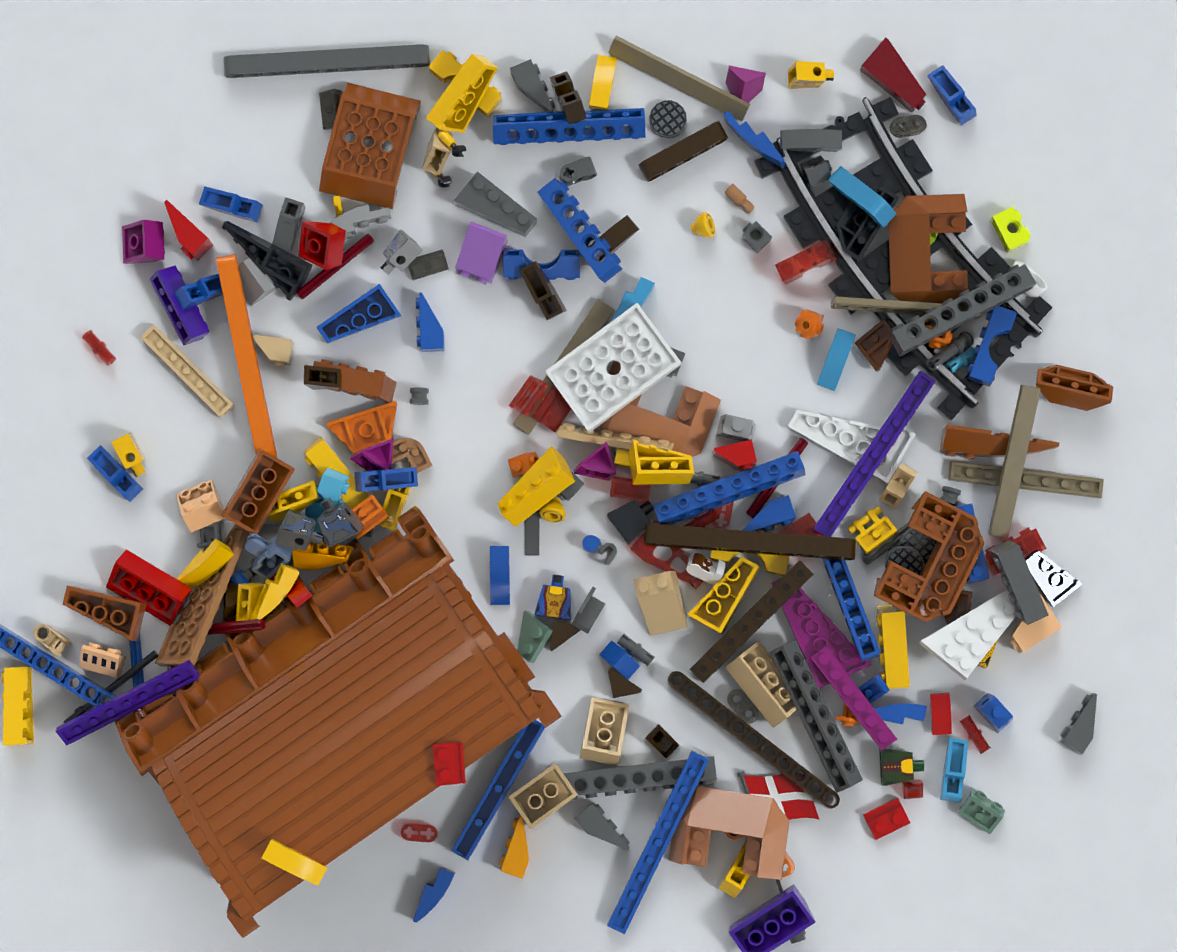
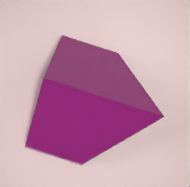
[725,65,766,103]
[350,438,394,471]
[574,441,616,481]

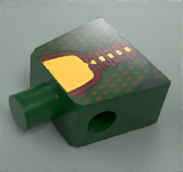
[879,749,924,786]

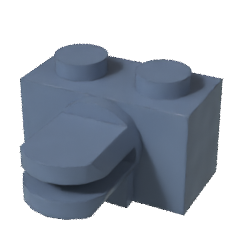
[245,533,293,580]

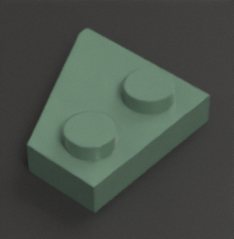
[517,610,553,663]

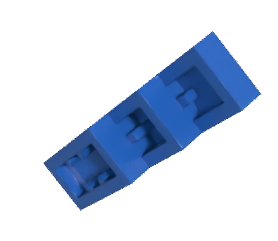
[723,111,786,168]

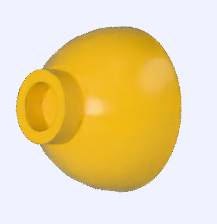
[691,212,715,238]
[539,497,566,523]

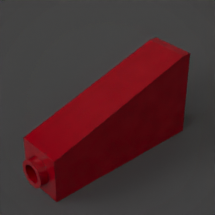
[860,37,926,113]

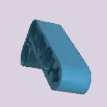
[827,166,897,228]

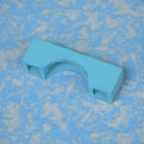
[311,468,350,542]

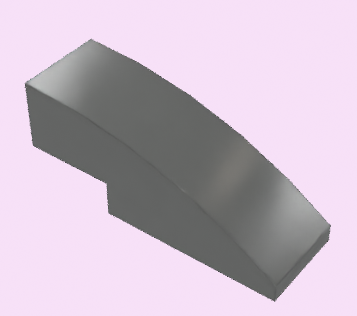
[780,129,842,152]

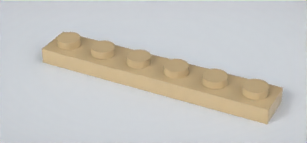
[140,324,234,418]
[557,423,674,451]

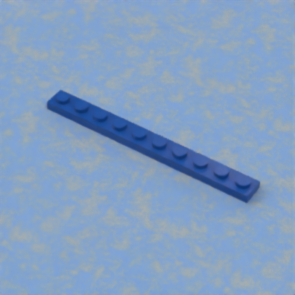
[607,750,710,934]

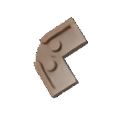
[392,438,433,473]

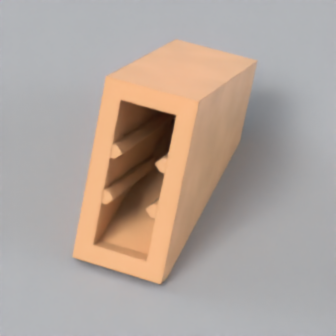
[1010,595,1062,653]

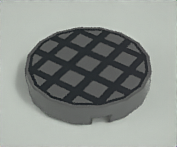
[649,100,687,138]
[899,528,937,564]
[885,545,924,575]

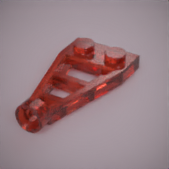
[630,520,703,590]

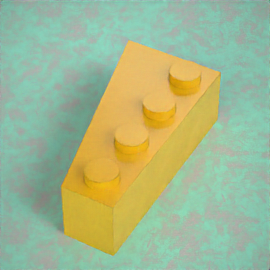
[426,54,498,133]
[303,436,369,509]
[497,446,575,527]
[687,557,760,635]
[876,605,910,689]
[2,666,34,746]

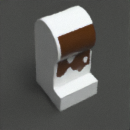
[686,553,726,585]

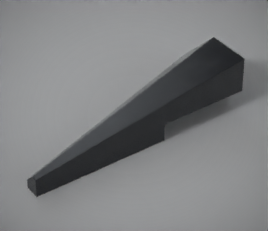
[222,221,313,301]

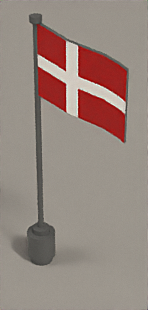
[737,771,820,944]

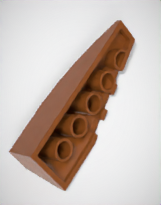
[940,425,1060,459]

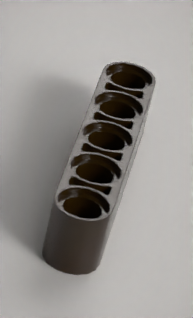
[638,121,728,182]

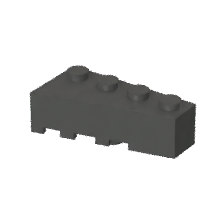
[454,171,537,237]
[988,540,1049,625]

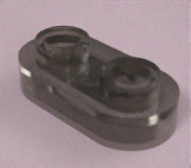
[889,115,927,138]
[727,689,759,724]

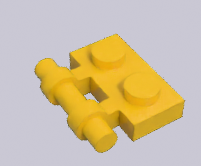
[847,506,898,554]

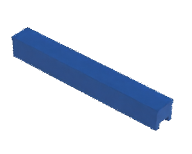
[451,720,545,861]

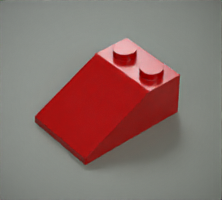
[164,199,213,261]

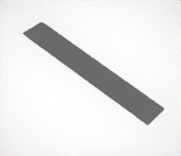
[525,509,540,556]

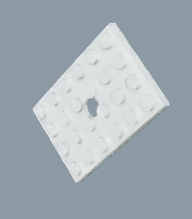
[545,303,682,433]

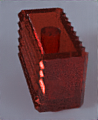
[610,477,651,502]

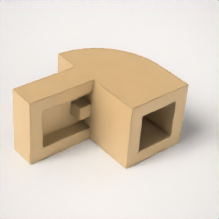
[879,463,918,509]

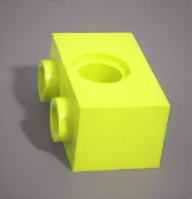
[990,207,1031,253]

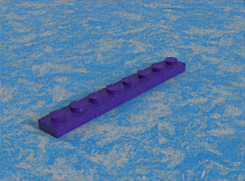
[56,660,200,746]

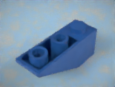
[416,292,445,352]
[743,495,796,532]

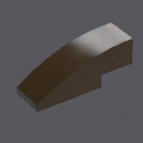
[581,215,640,262]
[519,261,567,320]

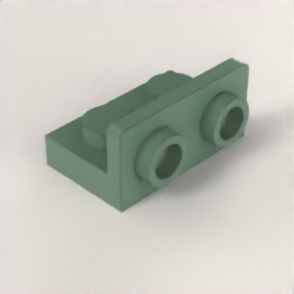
[958,789,1005,834]

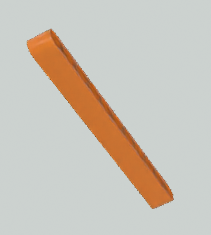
[216,254,277,458]

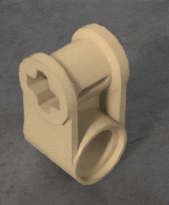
[33,624,72,658]

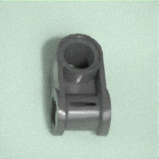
[560,157,597,186]

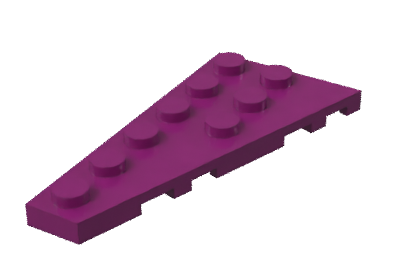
[771,578,871,688]

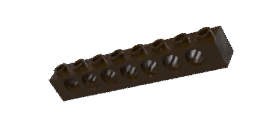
[690,560,814,683]

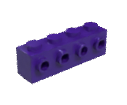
[149,265,210,346]

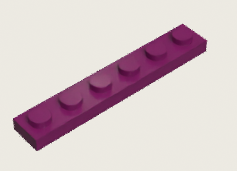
[810,646,897,751]

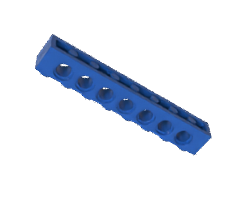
[493,108,646,145]
[653,451,806,525]

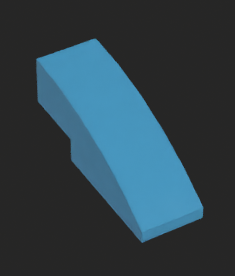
[612,277,655,321]
[817,328,856,391]
[940,738,968,803]

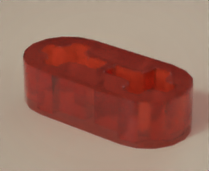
[712,502,733,529]
[401,823,438,843]

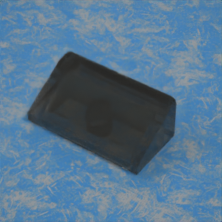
[319,89,343,130]
[408,249,449,280]

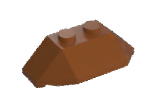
[1036,365,1113,411]

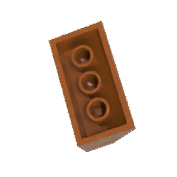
[221,449,295,534]

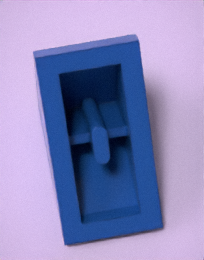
[599,640,640,680]

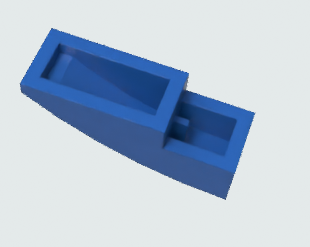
[927,65,977,126]
[199,186,263,223]
[174,274,223,310]
[87,445,143,502]
[354,467,418,492]
[490,546,510,605]
[874,704,927,725]
[413,867,456,923]

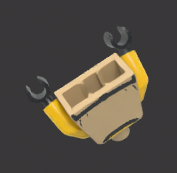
[422,128,466,188]

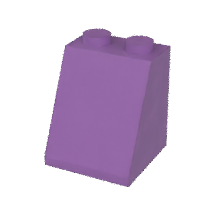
[455,222,508,285]

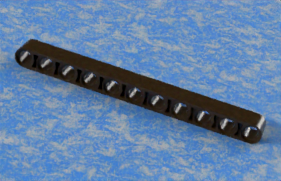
[644,524,856,560]
[667,671,840,809]

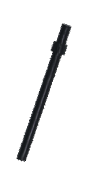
[64,650,159,723]

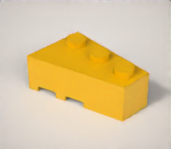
[628,440,694,485]

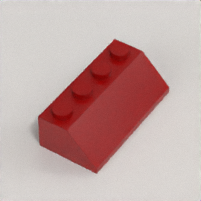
[106,549,192,626]

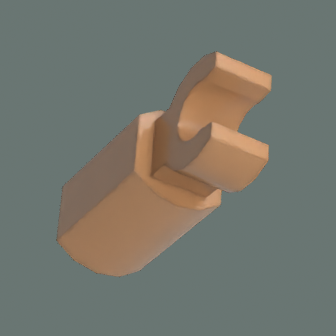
[725,184,755,214]

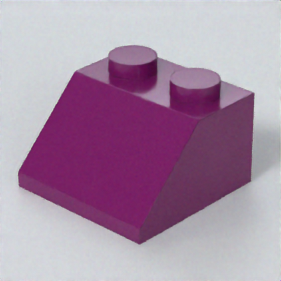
[122,220,165,264]

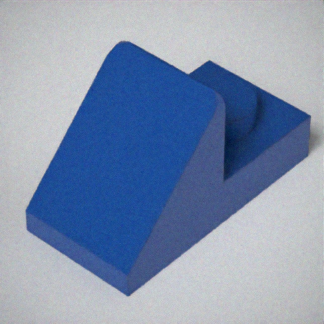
[858,674,890,703]

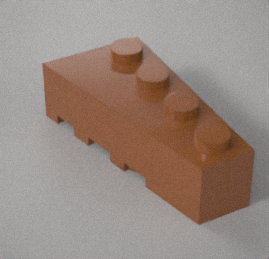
[313,359,397,403]
[63,586,146,641]

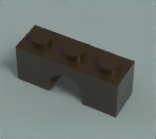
[549,71,587,124]

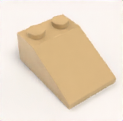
[633,571,688,636]
[579,697,629,766]
[509,763,578,829]

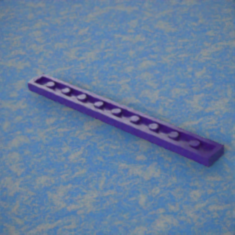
[813,371,936,537]

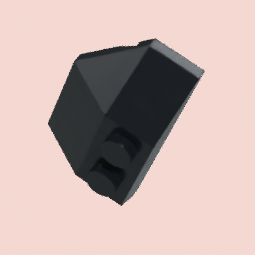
[835,187,900,262]

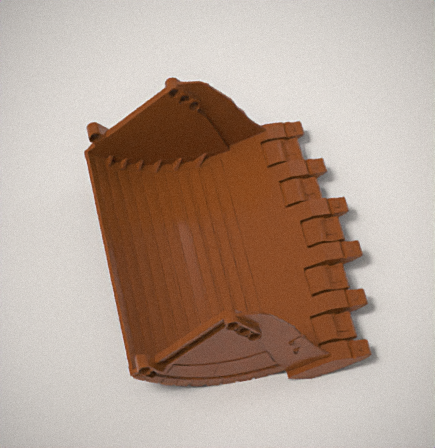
[115,506,562,938]

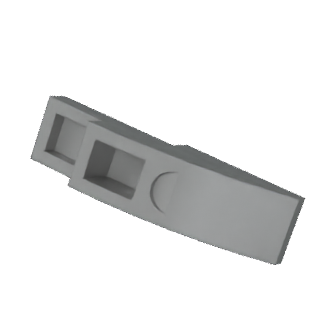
[330,205,391,240]

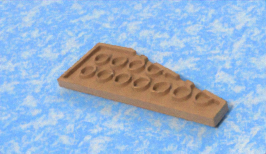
[155,525,249,667]

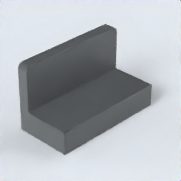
[571,587,606,634]

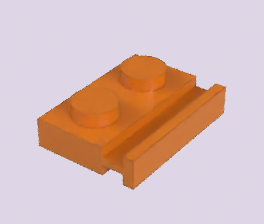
[351,494,389,540]

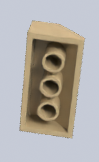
[725,641,796,728]

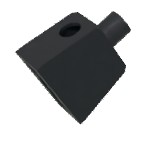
[607,500,654,545]

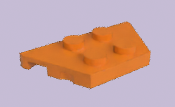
[326,401,397,454]

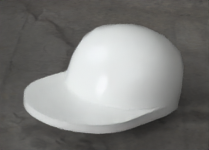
[1013,261,1047,297]

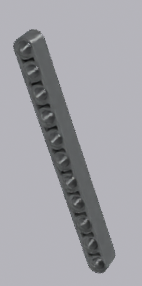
[224,44,430,78]

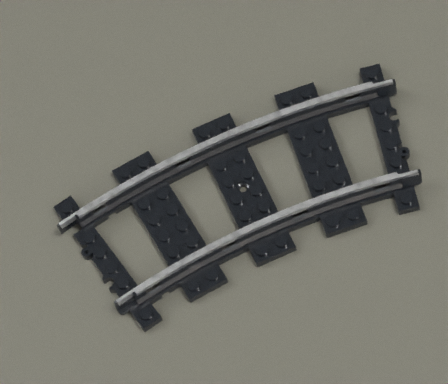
[754,97,1053,420]

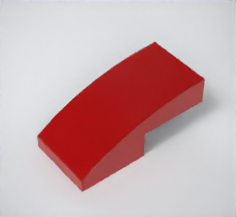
[286,579,312,608]
[930,693,952,735]

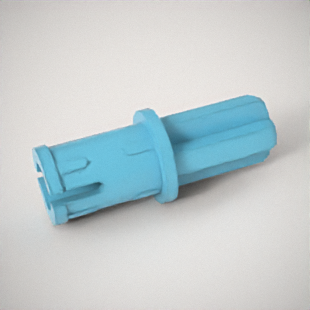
[944,347,976,374]

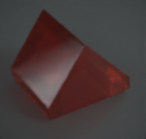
[902,780,923,799]

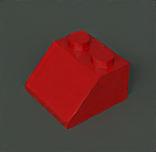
[298,221,346,270]
[712,439,757,472]

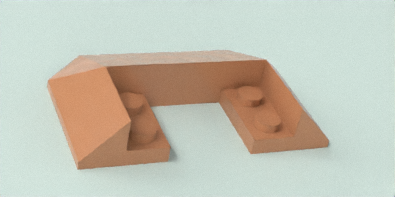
[600,361,721,457]
[669,786,790,880]

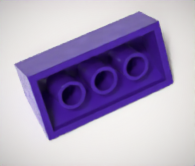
[728,884,816,952]

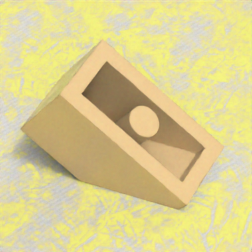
[253,335,294,367]

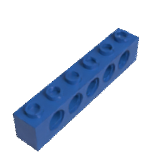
[537,178,622,283]
[822,559,880,663]

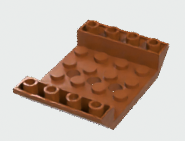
[319,83,421,210]

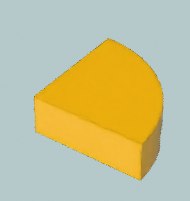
[333,196,344,217]

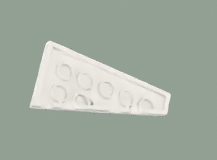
[787,410,916,484]
[919,589,1017,680]

